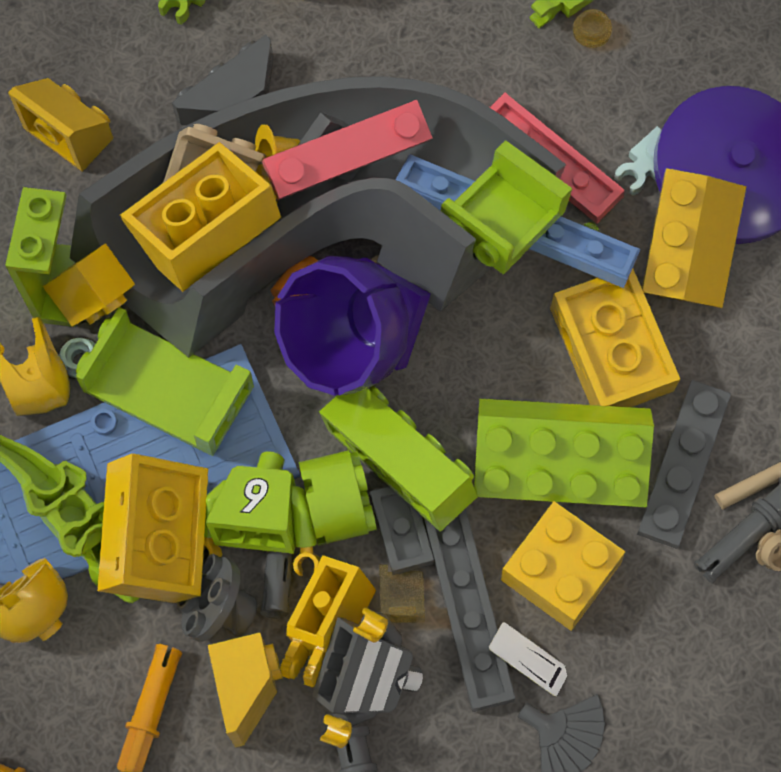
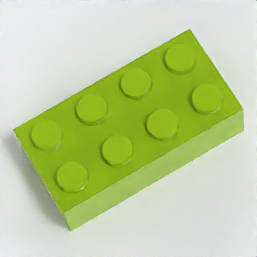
[474,399,654,507]

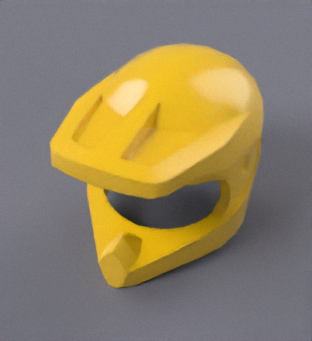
[0,317,70,416]

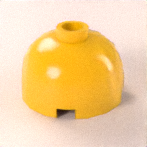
[0,558,68,643]

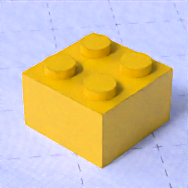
[501,501,625,631]

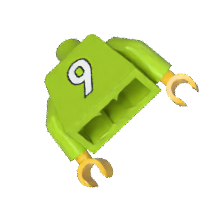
[203,451,321,576]

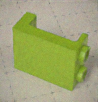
[440,140,572,275]

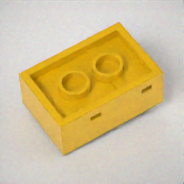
[550,269,680,407]
[97,453,208,603]

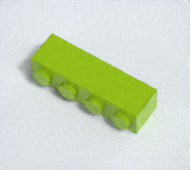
[319,386,478,532]

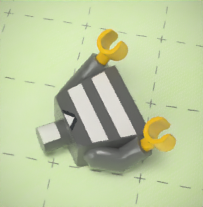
[312,607,423,748]

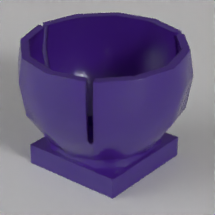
[274,256,431,396]

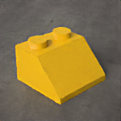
[8,78,114,172]
[207,633,283,748]

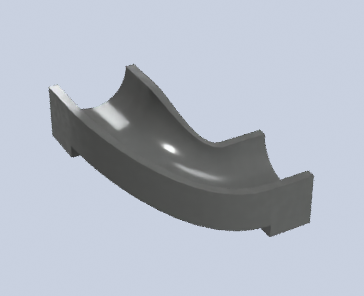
[70,76,566,358]

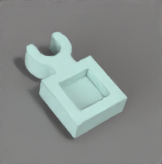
[614,126,661,196]

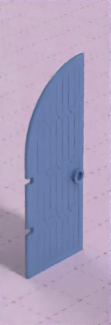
[0,344,300,584]

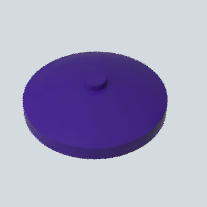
[653,86,781,244]

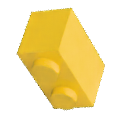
[43,243,135,327]

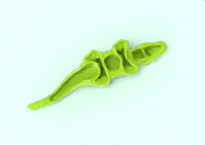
[0,435,140,604]

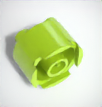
[299,450,377,546]

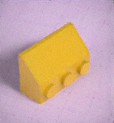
[120,142,281,292]
[642,168,747,308]

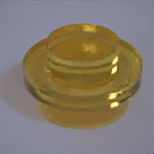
[573,9,612,48]

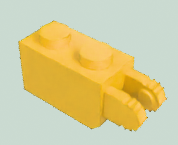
[280,555,376,688]

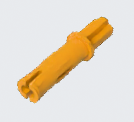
[117,644,183,772]

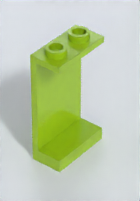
[5,187,76,327]
[76,307,254,456]

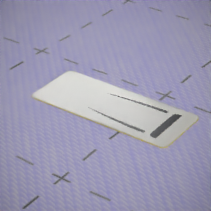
[489,622,567,696]

